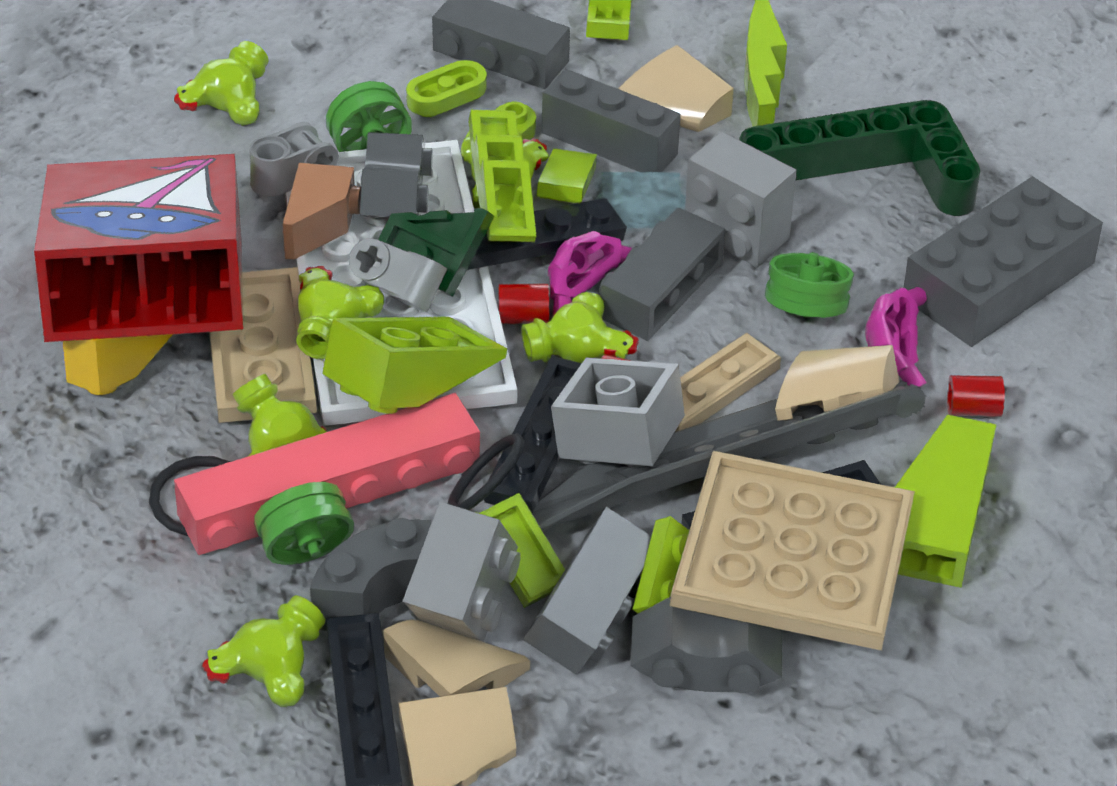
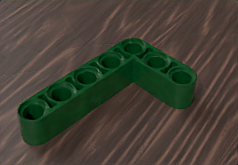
[739,100,980,216]

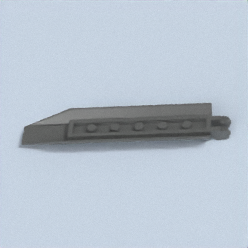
[532,380,927,530]

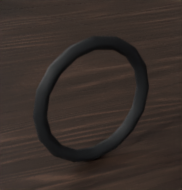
[447,433,525,510]
[149,456,231,536]

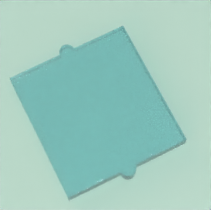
[597,172,685,228]

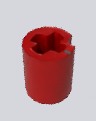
[498,284,549,324]
[947,375,1005,417]

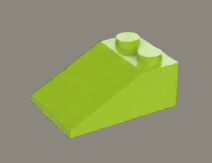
[322,317,508,414]

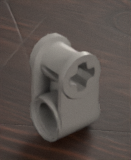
[249,122,339,197]
[349,238,447,312]

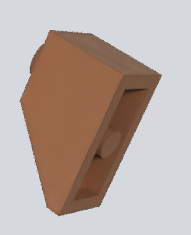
[283,163,361,259]

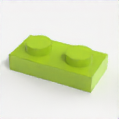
[633,516,689,614]

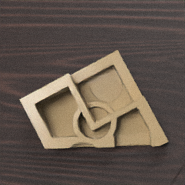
[618,45,734,132]
[775,345,899,420]
[383,620,530,697]
[399,687,516,786]

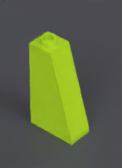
[895,414,997,588]

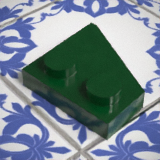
[378,208,495,297]

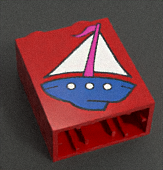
[34,154,243,342]

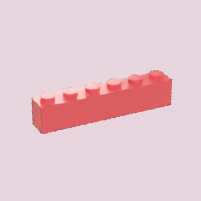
[174,393,480,556]

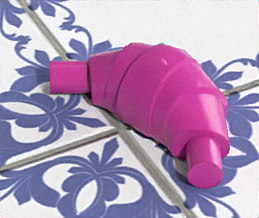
[548,231,632,317]
[865,287,927,387]

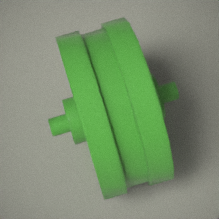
[326,81,412,152]
[764,252,854,318]
[254,482,354,565]

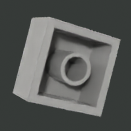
[685,131,796,268]
[551,358,685,468]
[402,501,520,642]

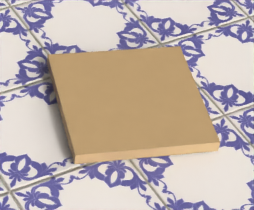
[670,451,915,651]

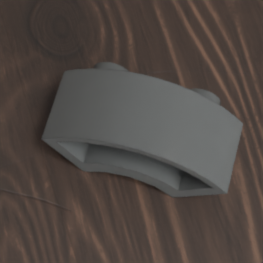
[360,132,433,217]
[310,518,431,631]
[630,597,782,693]

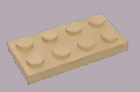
[209,267,317,423]

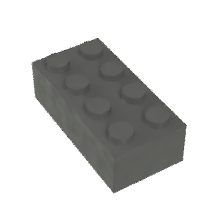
[903,176,1103,347]

